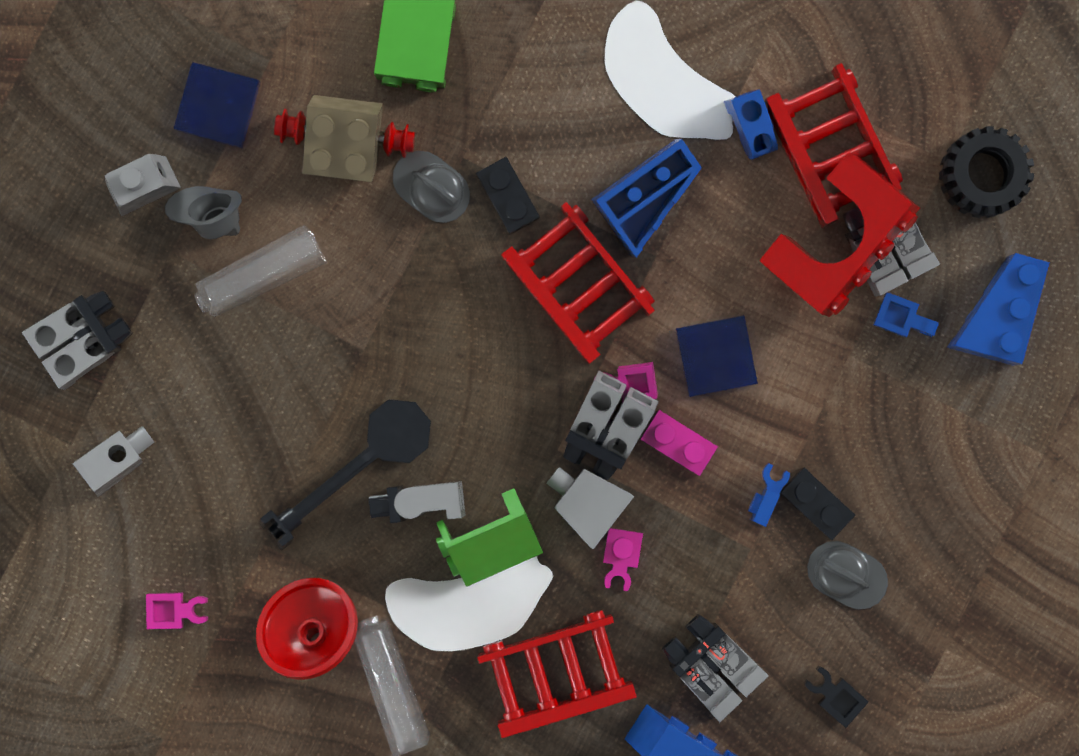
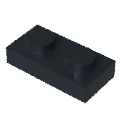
[476,157,540,235]
[780,467,855,540]

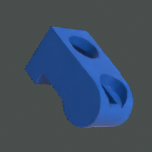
[724,89,778,160]

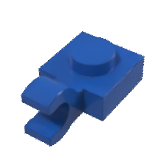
[873,292,939,338]
[748,463,790,527]

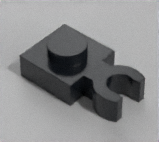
[804,666,869,728]

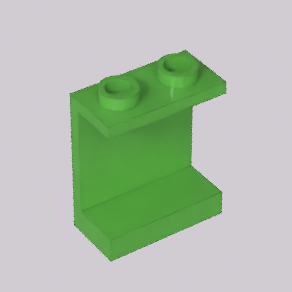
[374,0,456,92]
[436,488,543,587]

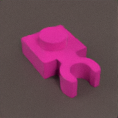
[594,362,658,403]
[603,528,643,591]
[146,592,208,629]

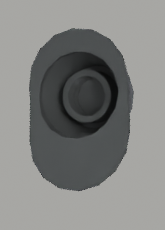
[393,151,470,223]
[165,186,242,240]
[807,541,888,610]

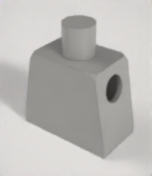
[105,154,181,216]
[73,426,155,497]
[546,467,634,549]

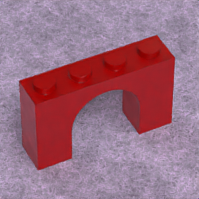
[759,151,920,317]

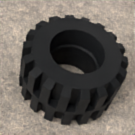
[939,126,1034,218]

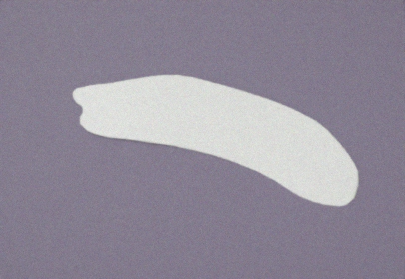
[605,1,735,140]
[385,556,553,651]

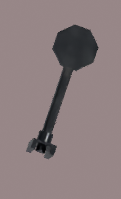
[259,399,431,551]

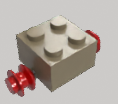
[274,95,415,182]

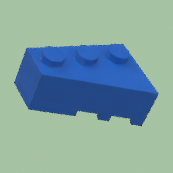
[591,139,702,258]
[947,253,1050,366]
[624,704,738,756]

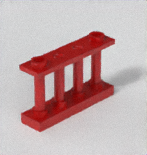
[764,63,903,228]
[501,202,655,364]
[477,610,637,738]

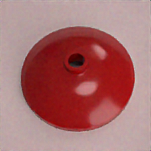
[256,578,358,680]

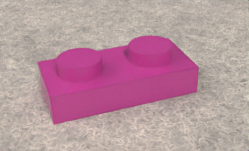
[640,410,718,476]

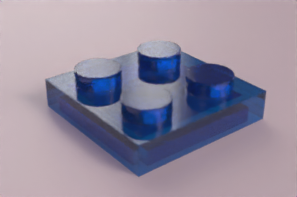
[174,62,261,148]
[675,315,758,397]

